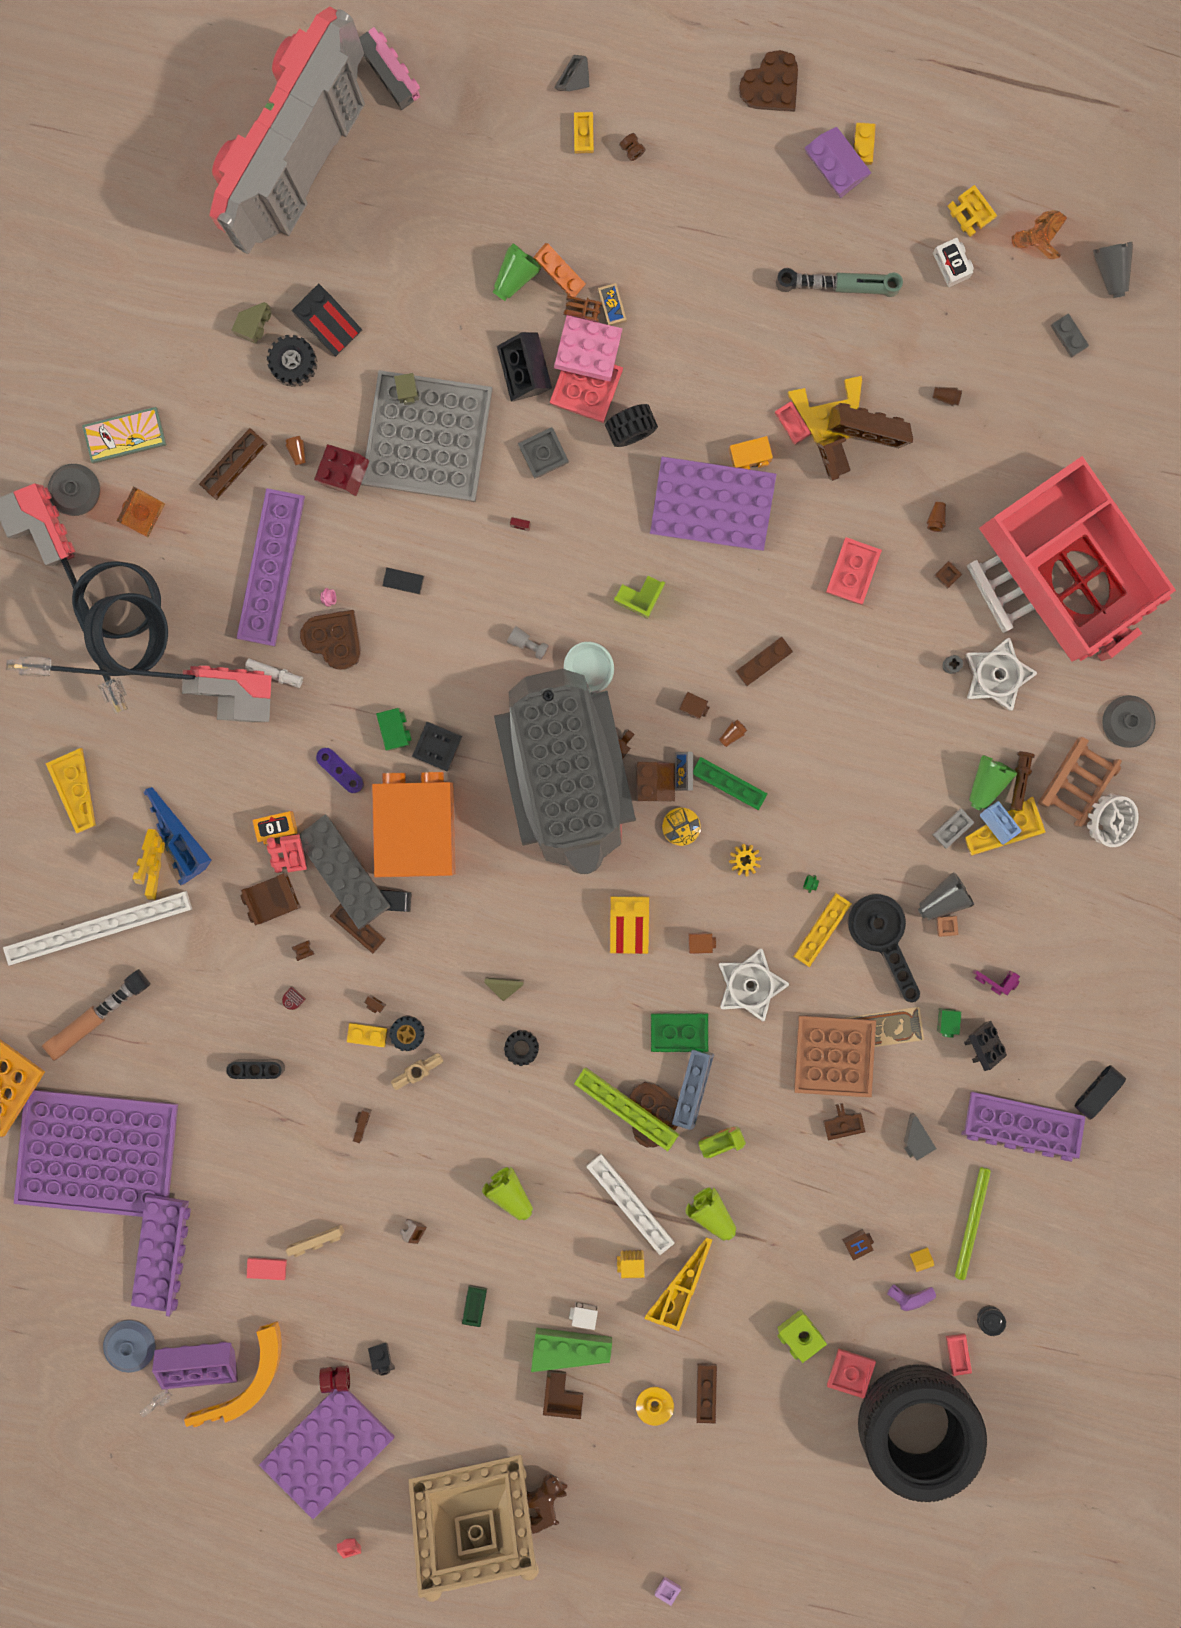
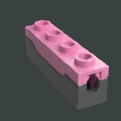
[359,27,420,110]

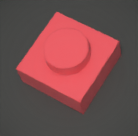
[337,1538,362,1559]

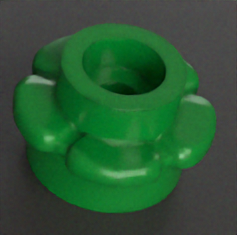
[803,875,819,893]

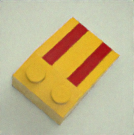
[610,896,649,954]

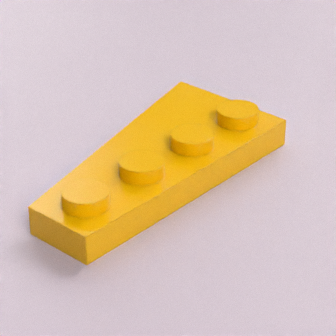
[45,748,96,833]

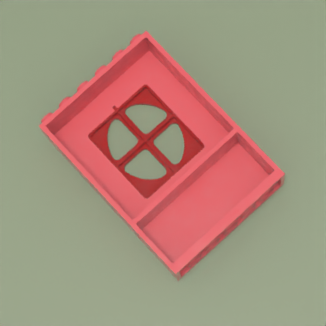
[979,456,1176,662]

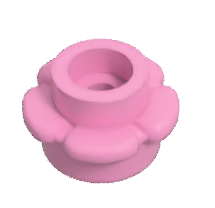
[320,588,336,607]

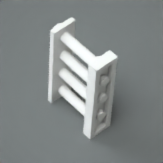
[967,555,1035,633]

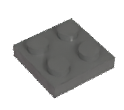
[518,427,569,479]

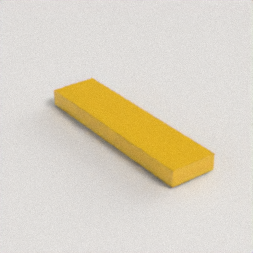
[793,893,852,967]

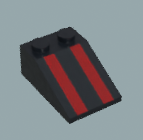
[292,283,362,357]

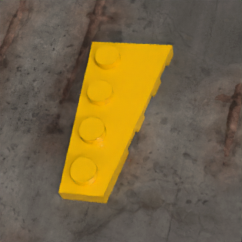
[965,796,1046,856]

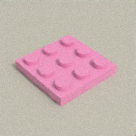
[554,315,623,381]

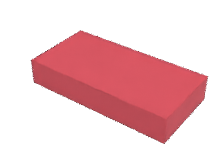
[775,401,812,445]
[247,1257,287,1280]
[946,1333,972,1376]

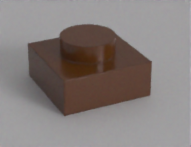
[934,561,962,589]
[364,994,387,1013]

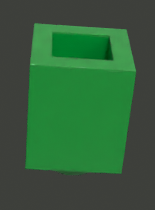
[937,1008,961,1038]

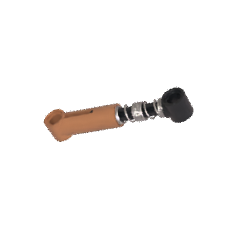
[42,969,151,1061]

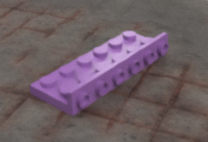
[961,1092,1086,1162]
[131,1194,191,1317]

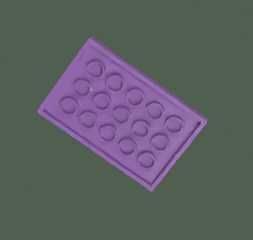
[650,456,777,551]
[259,1389,395,1519]

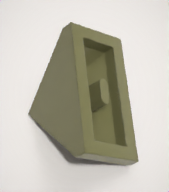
[484,977,524,1001]

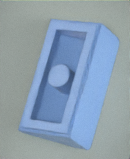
[980,801,1022,845]

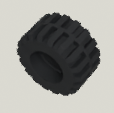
[605,404,658,447]

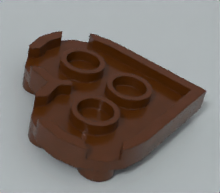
[739,50,798,112]
[300,610,361,670]
[630,1081,678,1148]

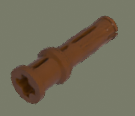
[1010,751,1035,811]

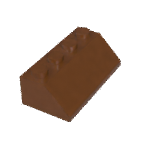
[827,403,913,449]

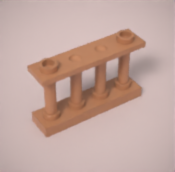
[1038,737,1122,827]

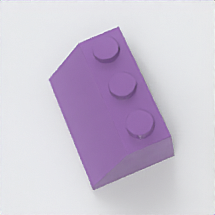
[805,127,871,199]

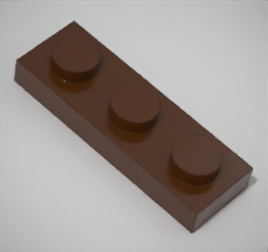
[735,637,793,686]
[330,904,386,954]
[696,1363,717,1424]

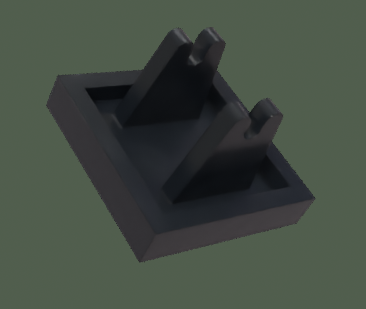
[412,722,463,772]
[964,1021,1007,1071]

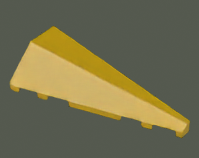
[644,1237,713,1331]

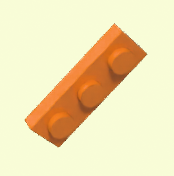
[533,243,586,297]

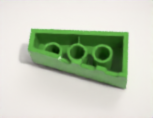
[531,1327,612,1372]

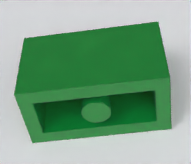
[376,708,412,751]

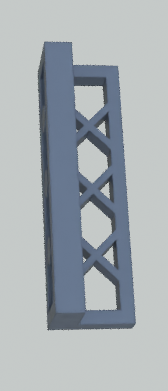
[672,1049,714,1130]

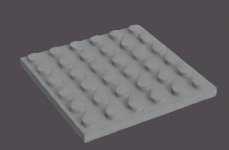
[361,370,493,502]

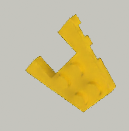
[788,376,862,444]
[132,829,165,900]

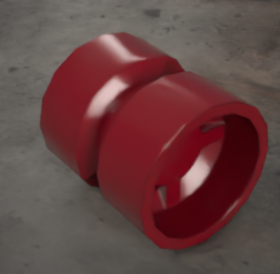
[319,1365,350,1393]

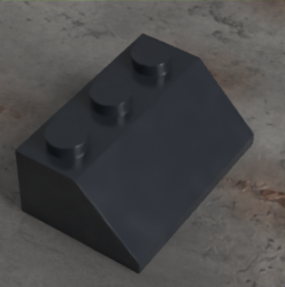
[497,332,552,402]

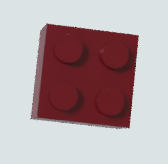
[314,444,369,496]

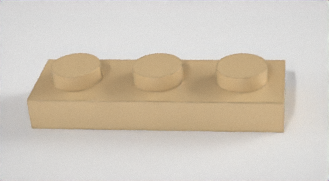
[285,1224,344,1257]

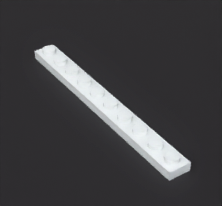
[3,891,192,966]

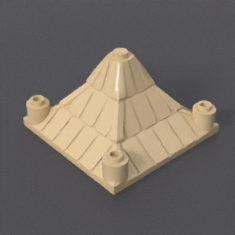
[409,1455,539,1602]

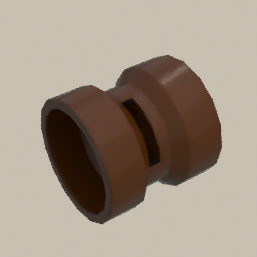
[619,133,646,161]

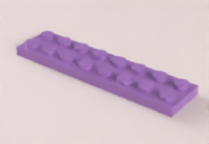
[236,488,305,647]

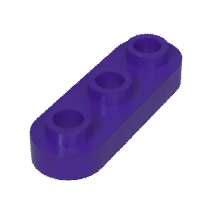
[316,748,364,793]

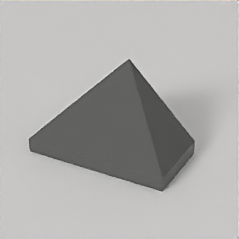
[554,55,590,91]

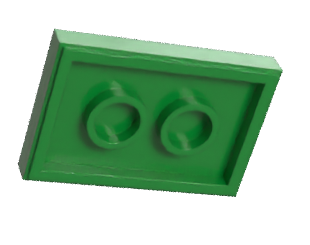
[651,1013,709,1052]

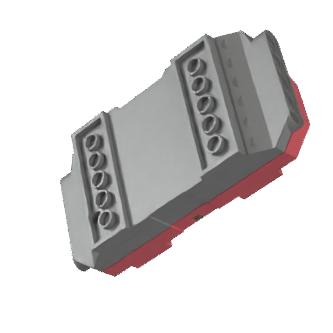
[209,6,365,254]

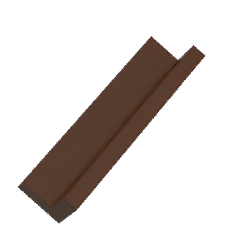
[199,428,268,500]

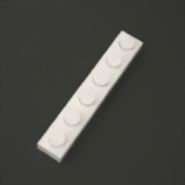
[586,1154,675,1255]

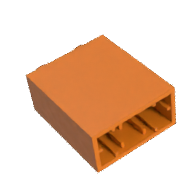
[372,772,455,877]

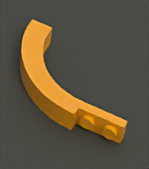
[184,1321,282,1427]

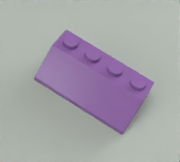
[152,1342,238,1390]

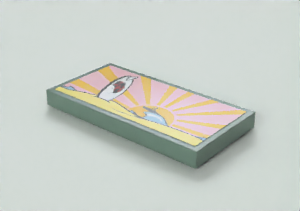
[82,407,167,464]

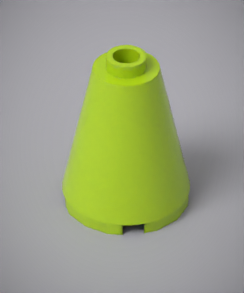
[482,1167,533,1220]
[685,1187,736,1241]

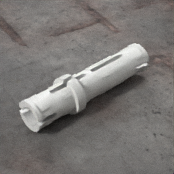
[245,658,303,688]

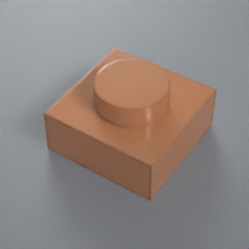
[937,916,959,937]

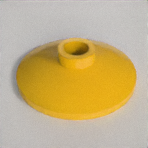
[636,1387,674,1426]

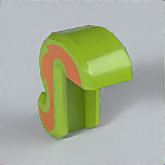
[698,1126,746,1159]

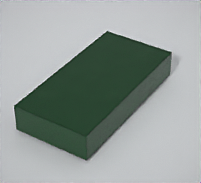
[462,1285,488,1327]

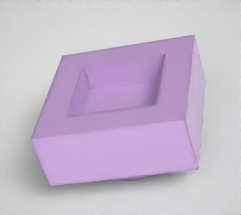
[655,1577,681,1606]

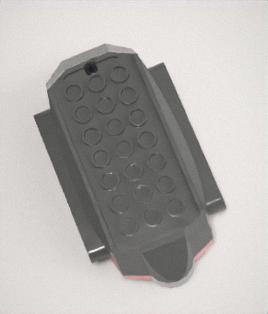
[494,669,636,874]

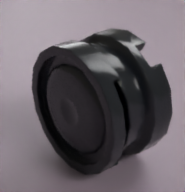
[977,1305,1006,1336]

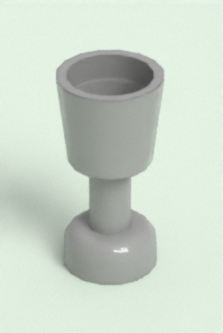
[507,626,549,660]

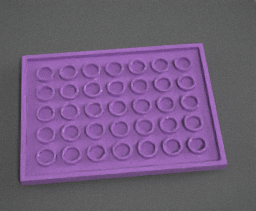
[14,1089,178,1217]

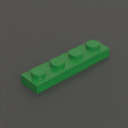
[693,757,768,811]

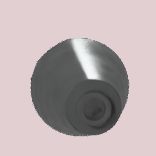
[1093,242,1133,298]
[918,872,975,920]

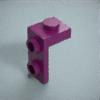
[972,969,1020,996]

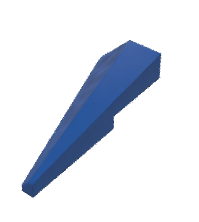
[144,787,212,886]

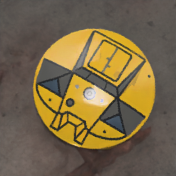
[662,808,701,846]

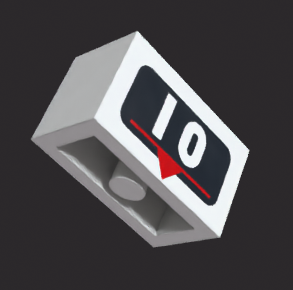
[933,238,974,287]

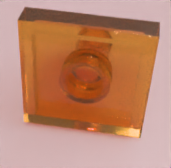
[116,486,165,537]

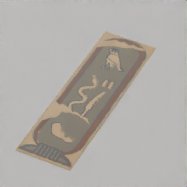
[845,1007,924,1047]

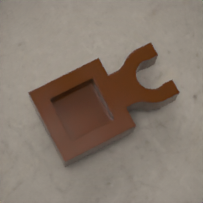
[353,1108,372,1144]

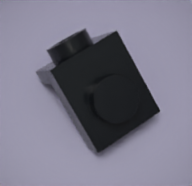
[368,1343,395,1376]

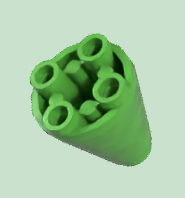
[493,243,541,301]

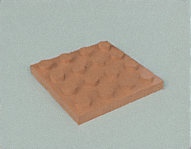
[794,1015,876,1098]

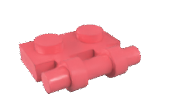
[267,834,307,873]

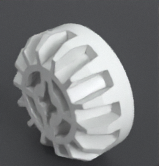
[1087,793,1139,847]

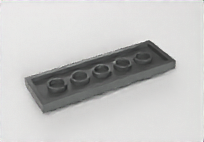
[299,814,391,929]

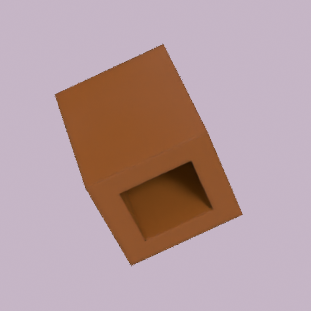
[688,933,716,954]

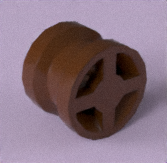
[291,940,315,961]

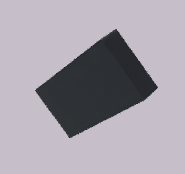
[382,567,424,595]

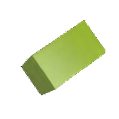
[614,576,665,619]

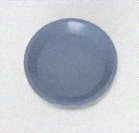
[103,1320,156,1373]

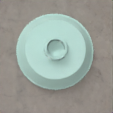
[564,642,614,694]

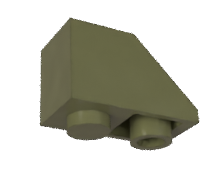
[232,302,272,344]

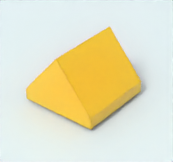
[910,1247,934,1272]

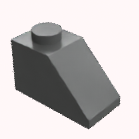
[904,1113,937,1161]

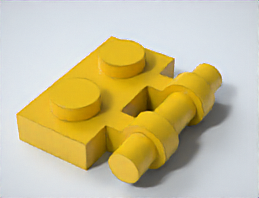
[947,185,997,237]

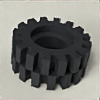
[504,1030,539,1066]

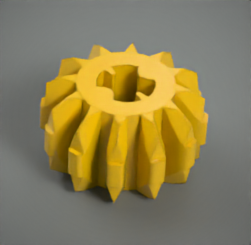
[729,844,762,877]

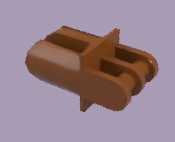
[563,296,602,323]

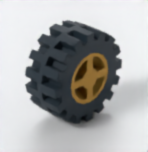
[389,1016,425,1052]

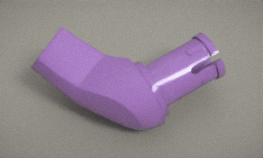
[887,1284,936,1311]

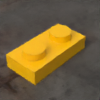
[574,112,594,154]
[854,122,876,165]
[347,1022,388,1047]

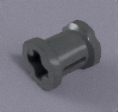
[942,655,963,674]

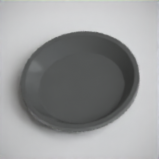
[48,464,100,516]
[1102,695,1156,748]

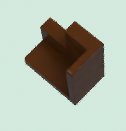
[817,434,851,481]
[543,1370,583,1419]

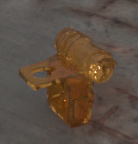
[1011,210,1067,259]

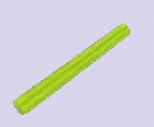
[955,1167,991,1280]

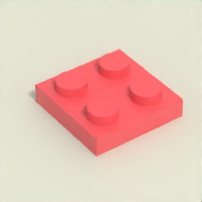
[1097,627,1142,661]
[827,1348,876,1399]

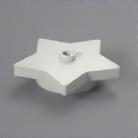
[965,638,1037,711]
[719,948,789,1021]

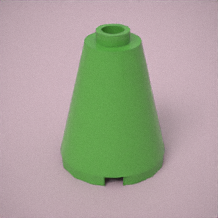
[969,755,1017,811]

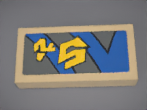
[598,283,627,326]

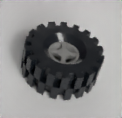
[267,335,318,387]

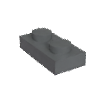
[1051,313,1089,358]

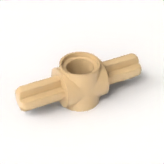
[391,1053,443,1090]

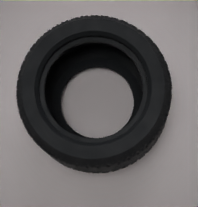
[858,1364,987,1503]

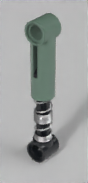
[776,268,903,297]

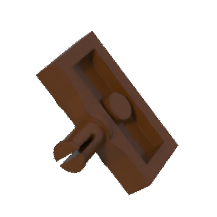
[823,1103,866,1141]

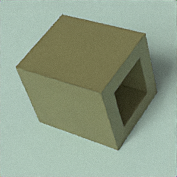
[394,373,419,405]

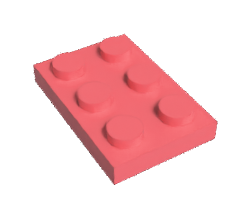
[826,537,882,605]

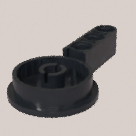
[848,894,920,1003]

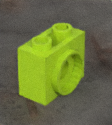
[777,1309,827,1363]

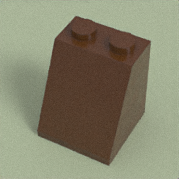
[637,762,675,801]

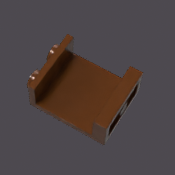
[240,872,301,926]

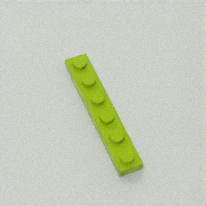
[574,1067,680,1151]

